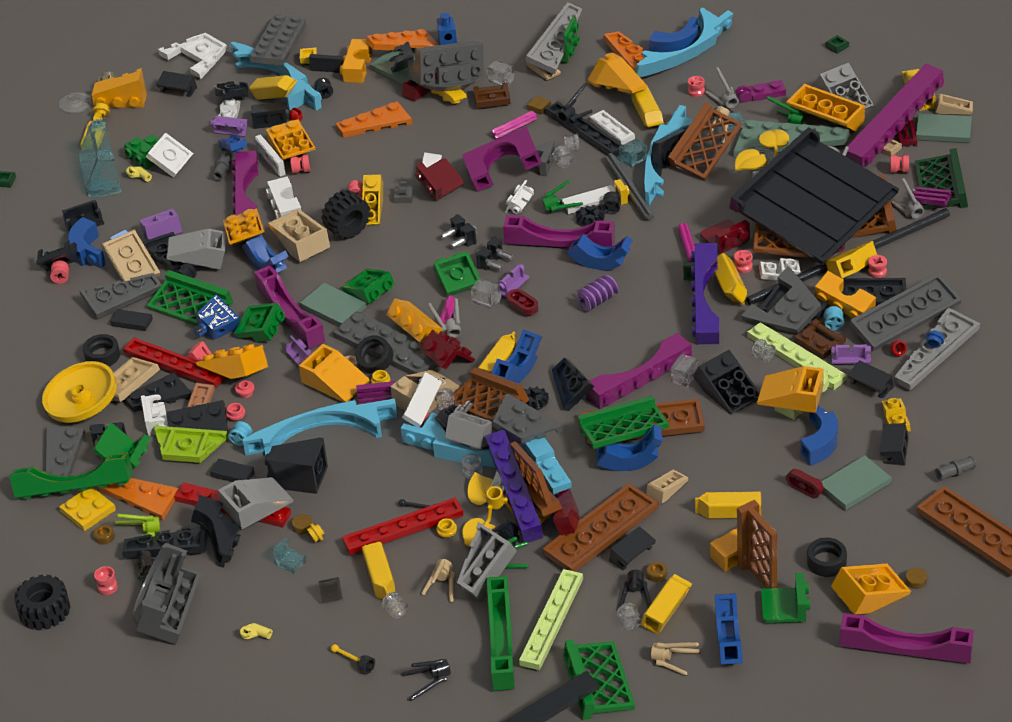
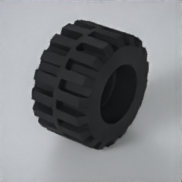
[321,190,371,240]
[14,575,70,630]

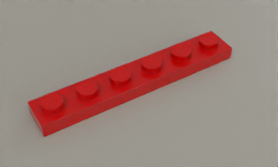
[123,337,226,389]
[174,482,292,528]
[342,497,464,555]

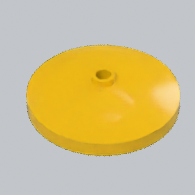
[42,361,117,423]

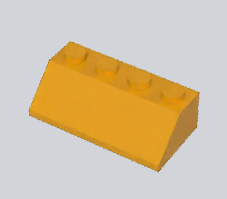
[786,84,865,131]

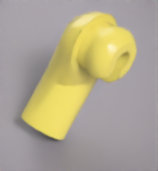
[126,166,152,182]
[240,623,273,639]

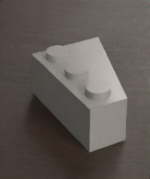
[457,522,517,602]

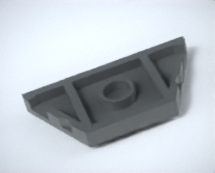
[493,393,563,444]

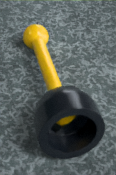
[331,644,375,674]

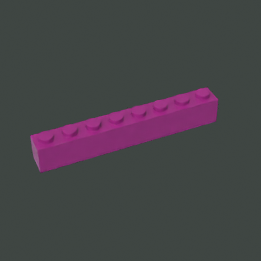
[845,63,945,168]

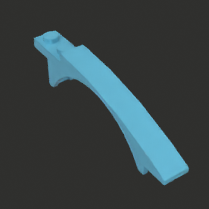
[635,7,733,77]
[230,42,322,111]
[644,105,694,206]
[243,398,398,456]
[491,403,572,496]
[401,413,555,467]

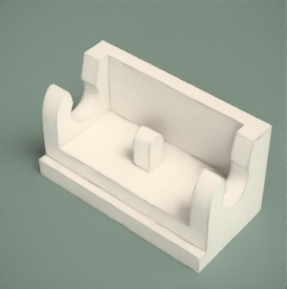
[141,395,168,436]

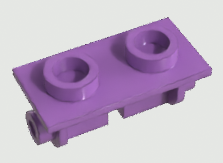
[210,116,248,136]
[493,264,530,297]
[285,335,312,365]
[831,344,871,364]

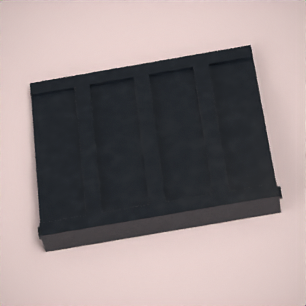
[729,127,899,265]

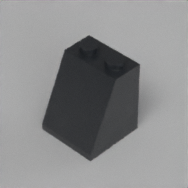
[265,437,328,494]

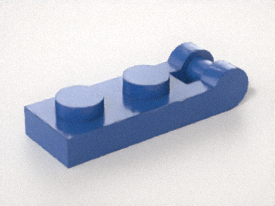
[218,135,248,153]

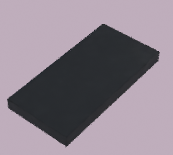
[831,278,907,307]

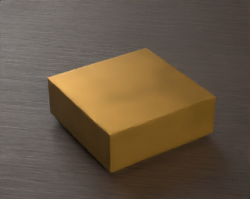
[527,96,551,114]

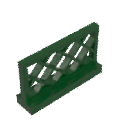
[915,148,968,210]

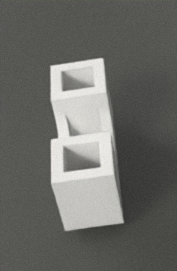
[266,176,301,219]

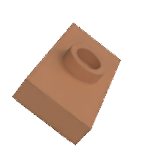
[187,383,215,407]

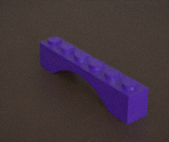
[691,243,719,345]
[485,430,543,543]

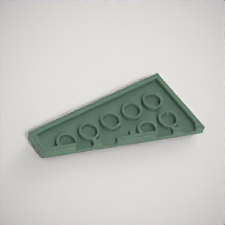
[733,120,849,157]

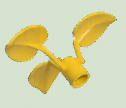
[735,129,789,171]
[463,472,551,547]

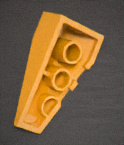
[588,53,647,93]

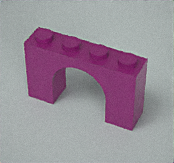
[462,126,542,192]

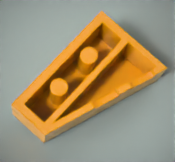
[92,68,147,108]

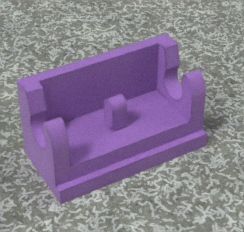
[139,208,182,240]

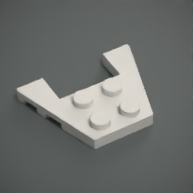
[158,33,227,79]

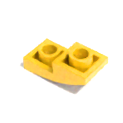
[431,90,467,104]
[882,398,911,432]

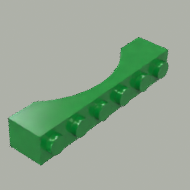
[9,452,133,499]
[487,576,515,691]

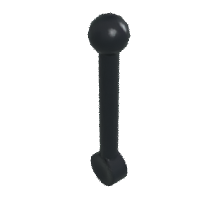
[398,499,434,508]

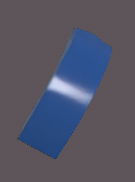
[649,17,700,52]
[68,217,106,268]
[242,234,289,273]
[567,234,633,270]
[491,329,542,383]
[800,405,838,466]
[596,424,663,471]
[714,593,743,664]

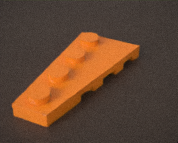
[366,29,439,50]
[603,31,645,71]
[336,101,413,138]
[99,478,179,521]

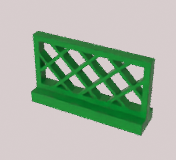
[147,270,233,326]
[578,395,669,449]
[563,640,635,720]

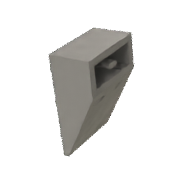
[814,63,874,109]
[167,229,226,269]
[445,411,499,450]
[218,477,294,529]

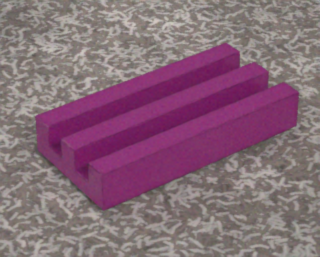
[910,187,952,206]
[356,381,395,404]

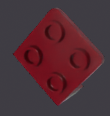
[415,158,464,201]
[700,219,750,254]
[420,330,475,370]

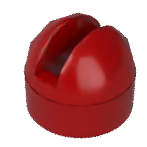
[289,107,303,121]
[889,340,907,356]

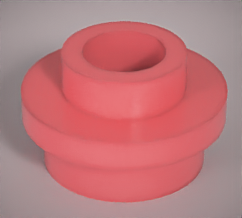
[235,380,255,398]
[226,403,245,420]

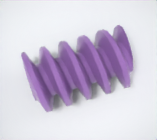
[577,275,618,312]

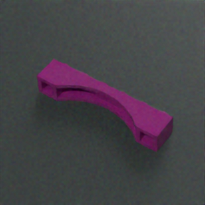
[232,150,259,215]
[503,215,615,248]
[254,265,325,349]
[586,333,692,409]
[840,613,974,663]

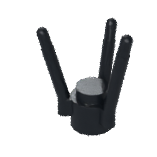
[557,83,593,123]
[492,520,520,548]
[617,569,652,612]
[402,659,451,701]

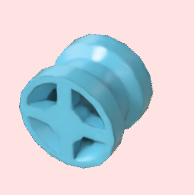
[824,306,844,331]
[228,421,252,446]

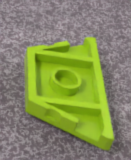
[154,426,228,463]

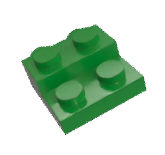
[124,134,160,170]
[433,252,482,296]
[341,268,395,304]
[234,303,285,342]

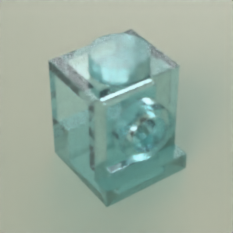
[619,139,647,168]

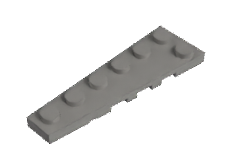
[525,2,582,74]
[894,308,980,390]

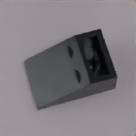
[692,349,760,414]

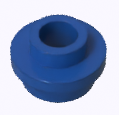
[925,330,945,348]

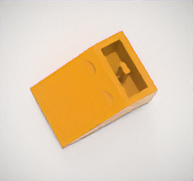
[266,119,316,160]
[223,208,266,246]
[196,343,268,379]
[299,344,370,402]
[757,366,824,413]

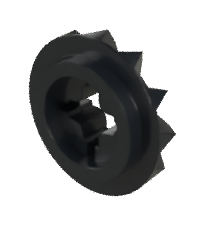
[576,205,605,226]
[524,386,549,410]

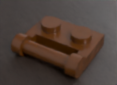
[473,83,511,108]
[794,319,846,360]

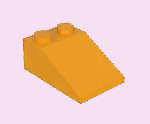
[831,564,911,615]

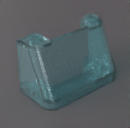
[78,119,122,198]

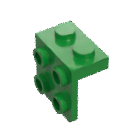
[561,17,580,62]
[94,423,151,469]
[761,573,810,623]

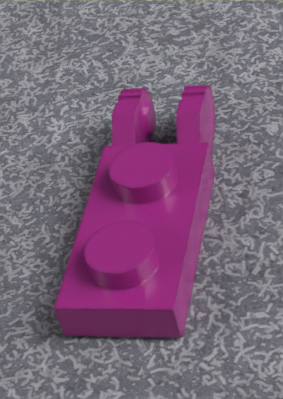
[736,80,786,102]

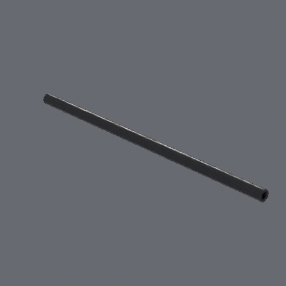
[746,208,950,305]

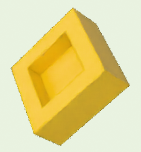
[300,47,317,64]
[614,179,630,205]

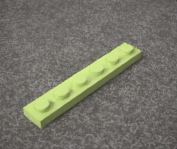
[747,322,847,390]
[519,569,583,670]

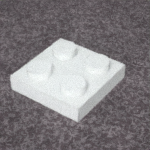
[146,133,194,178]

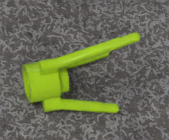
[114,514,160,536]

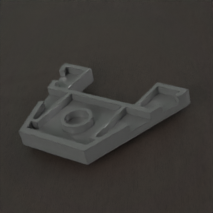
[741,266,822,334]

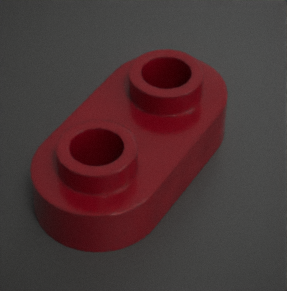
[507,289,539,316]
[786,469,824,498]

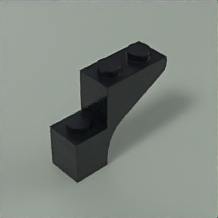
[191,495,241,568]

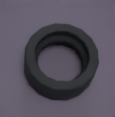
[82,334,120,366]
[355,335,394,373]
[807,537,847,577]

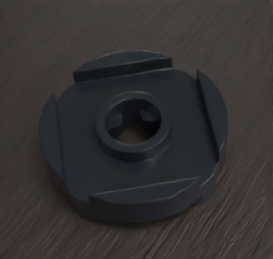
[214,81,248,100]

